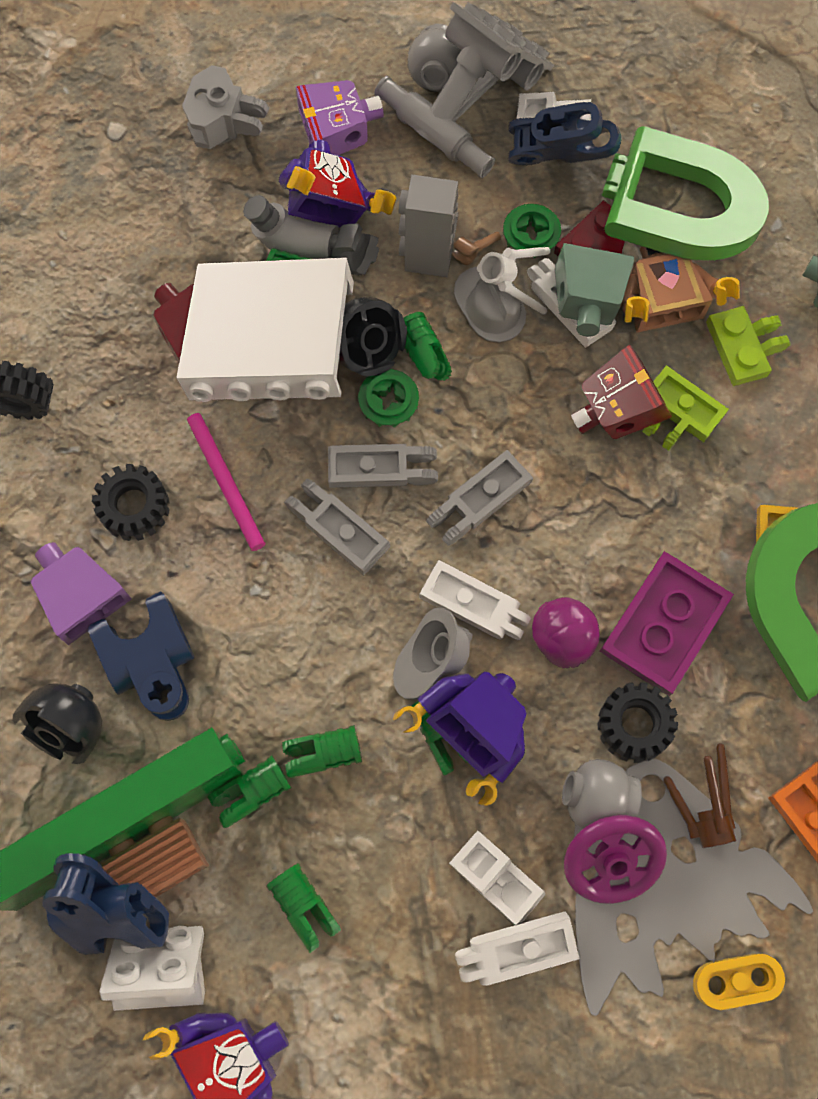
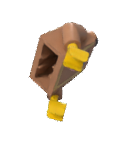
[620,246,740,333]

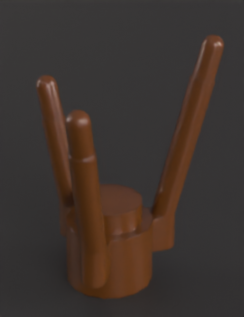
[663,743,737,848]

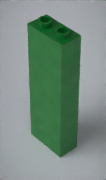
[0,727,246,911]

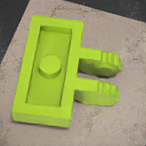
[706,306,791,386]
[642,365,729,451]

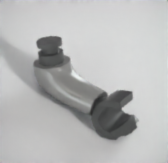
[243,195,379,275]

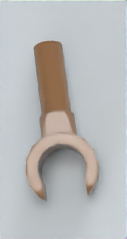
[452,231,501,265]

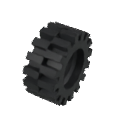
[0,361,54,420]
[92,464,170,541]
[597,682,678,763]

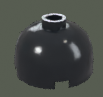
[339,297,407,376]
[12,683,103,764]

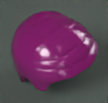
[532,597,600,668]

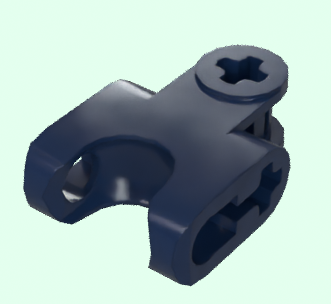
[508,102,622,165]
[88,591,195,721]
[42,853,169,955]

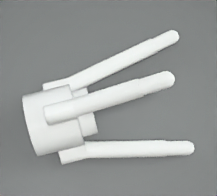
[477,247,551,314]

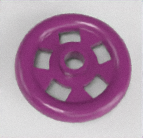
[564,815,667,904]

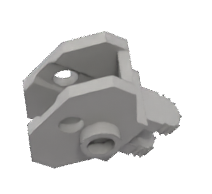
[182,65,270,149]

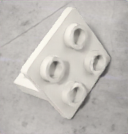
[100,926,205,1011]

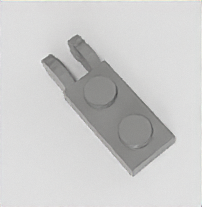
[328,444,438,488]
[426,450,533,546]
[284,479,390,576]

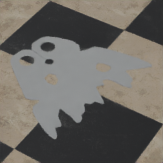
[574,759,813,1016]

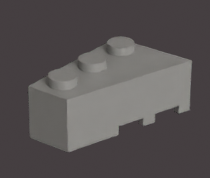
[399,174,458,277]

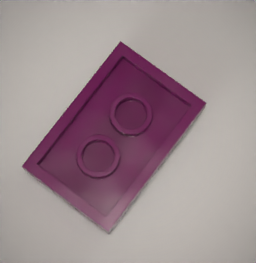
[599,551,734,696]

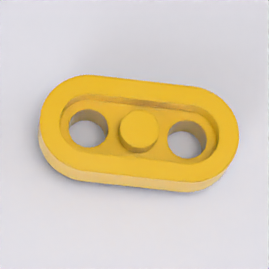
[693,953,785,1010]

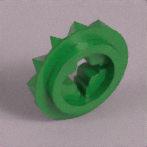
[503,204,561,259]
[358,369,419,428]

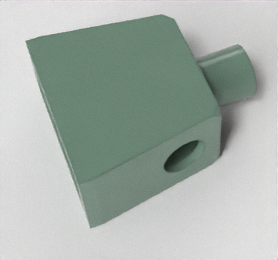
[554,243,634,337]

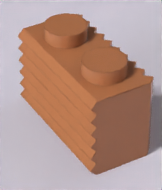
[101,816,209,898]

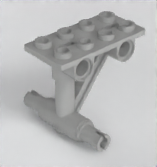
[374,1,554,178]

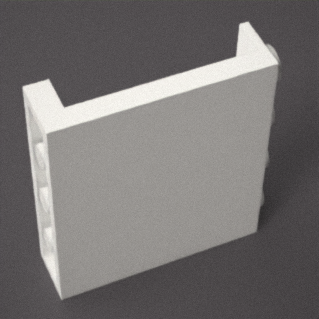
[177,258,354,402]

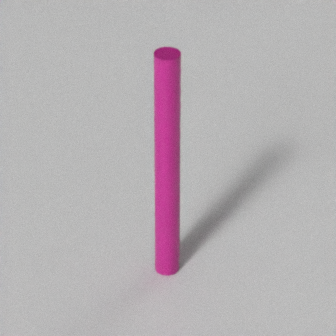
[187,413,266,551]

